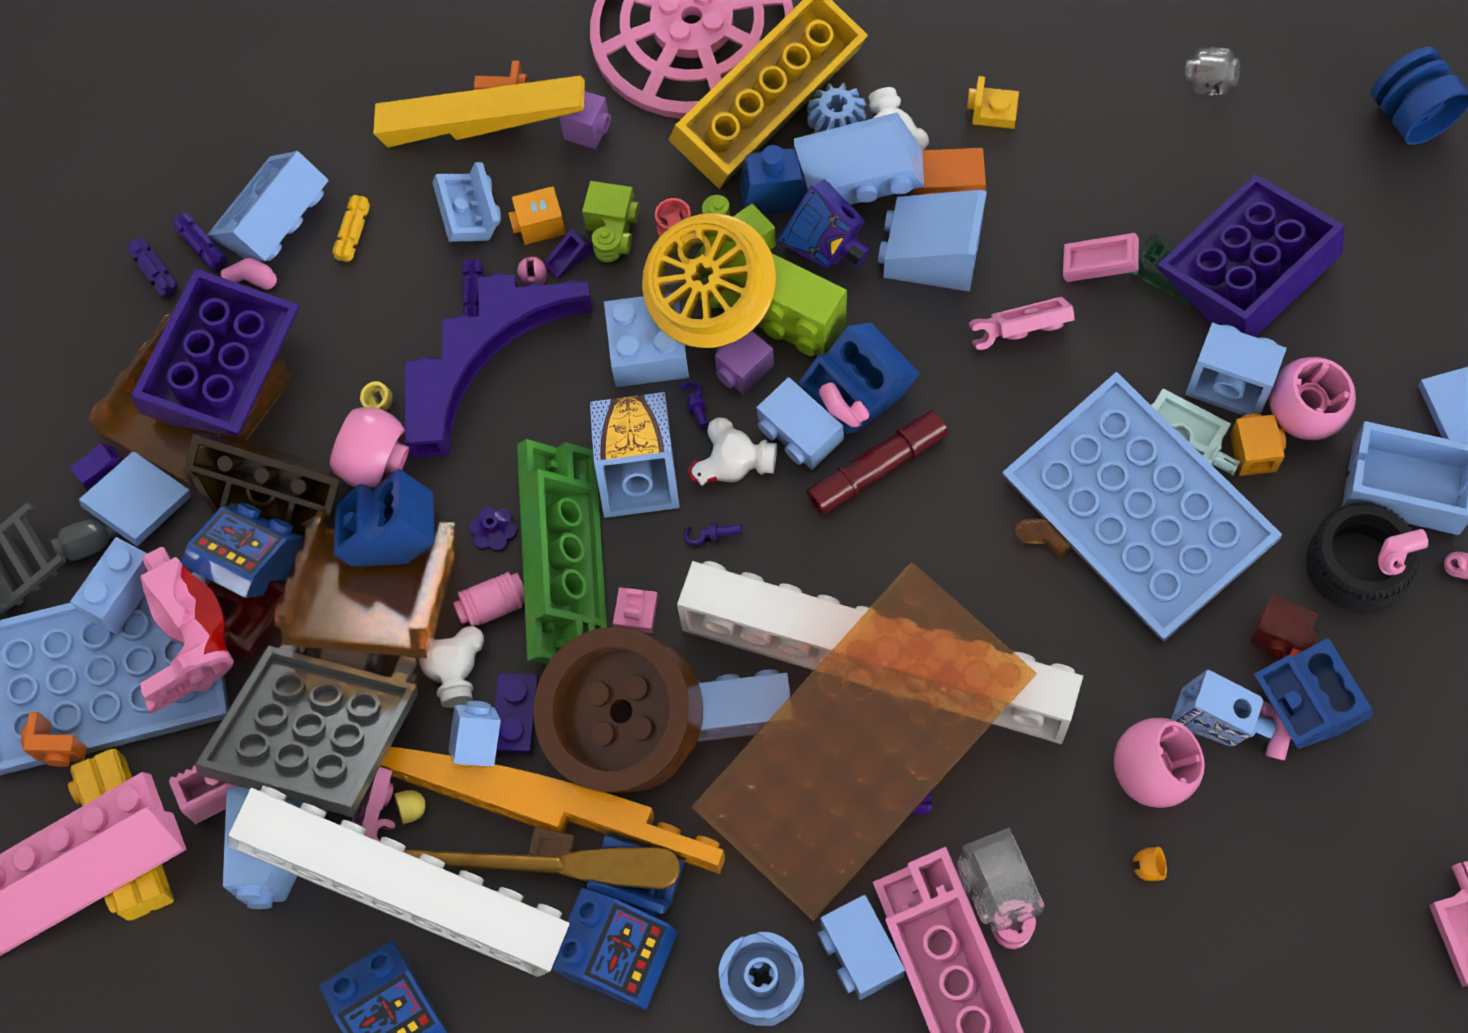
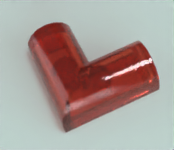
[207,581,295,659]

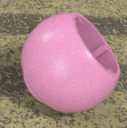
[1269,357,1356,440]
[329,407,409,490]
[1113,718,1205,808]

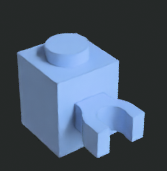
[448,701,501,767]

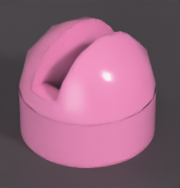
[517,257,547,287]

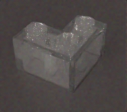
[956,827,1045,933]

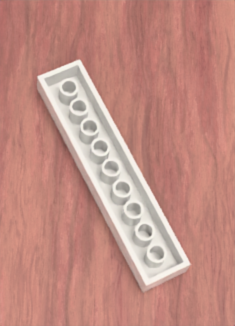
[677,561,1083,744]

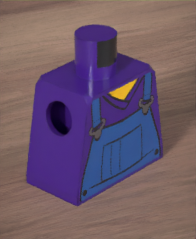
[776,180,871,268]

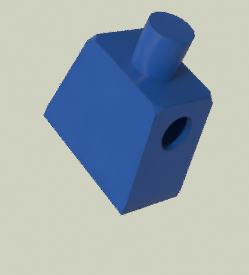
[739,145,808,214]

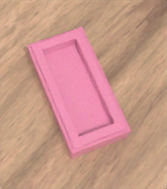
[1063,233,1139,282]

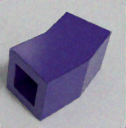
[70,442,123,491]

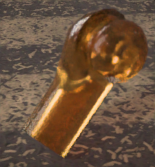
[1015,518,1072,558]

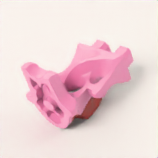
[140,547,234,714]

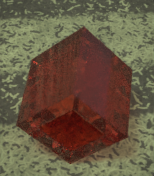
[1250,594,1319,659]

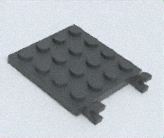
[195,626,418,817]

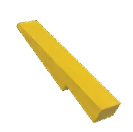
[373,75,585,148]

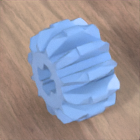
[807,82,866,133]

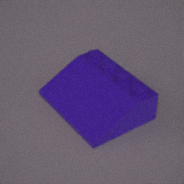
[1157,174,1345,337]
[131,268,300,436]

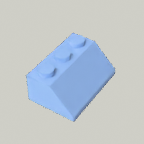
[794,112,924,205]
[207,151,329,262]

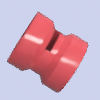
[655,198,691,238]

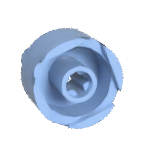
[719,932,804,1026]

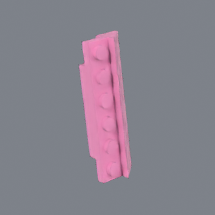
[0,772,187,956]
[873,847,1024,1033]

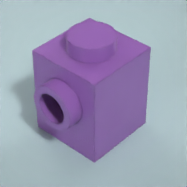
[559,91,611,150]
[715,331,774,395]

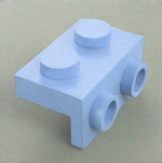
[432,162,501,242]

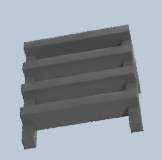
[0,502,67,620]

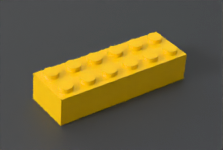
[668,0,868,189]

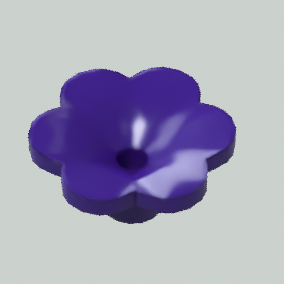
[469,507,517,552]

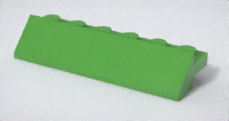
[517,439,607,665]

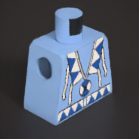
[1171,669,1276,747]

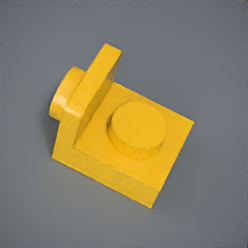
[967,76,1019,129]

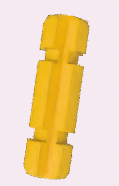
[332,195,370,262]

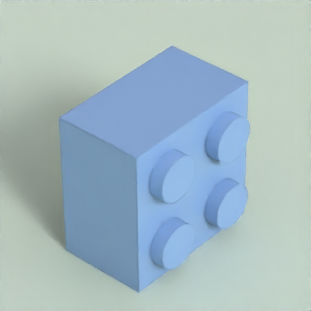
[604,292,689,387]
[1185,323,1287,415]

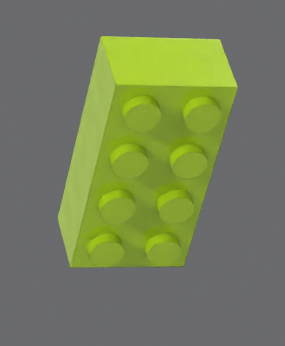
[694,236,847,356]

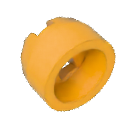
[1133,847,1167,881]

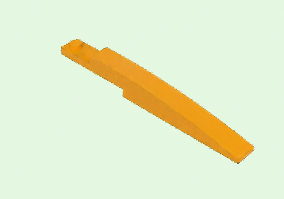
[380,747,725,874]

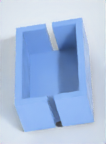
[1342,421,1468,535]

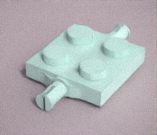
[1151,389,1241,476]

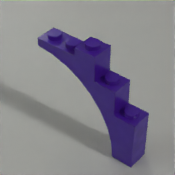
[405,273,593,458]

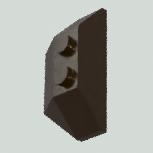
[183,433,341,534]

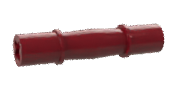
[806,410,948,516]

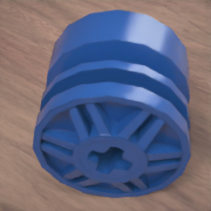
[1371,46,1468,145]

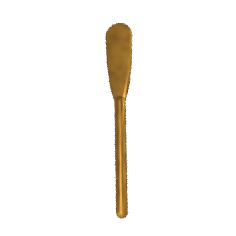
[404,847,680,889]

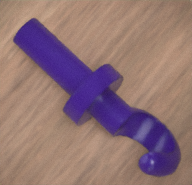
[680,381,709,429]
[683,522,743,546]

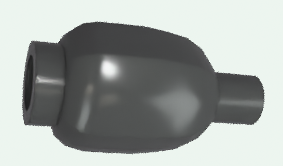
[51,519,120,562]

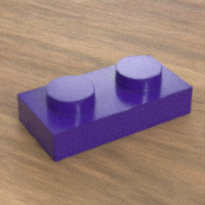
[495,673,539,755]

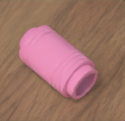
[453,572,525,627]

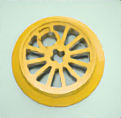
[642,213,776,348]

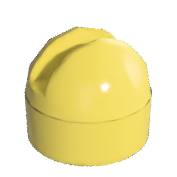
[360,381,393,411]
[394,790,425,825]

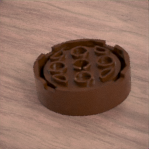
[533,627,703,794]

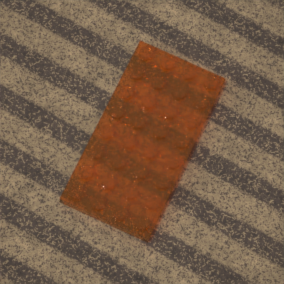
[692,562,1037,921]

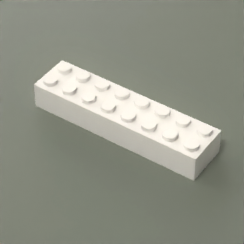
[228,786,570,977]

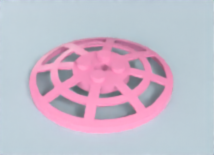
[590,0,794,119]

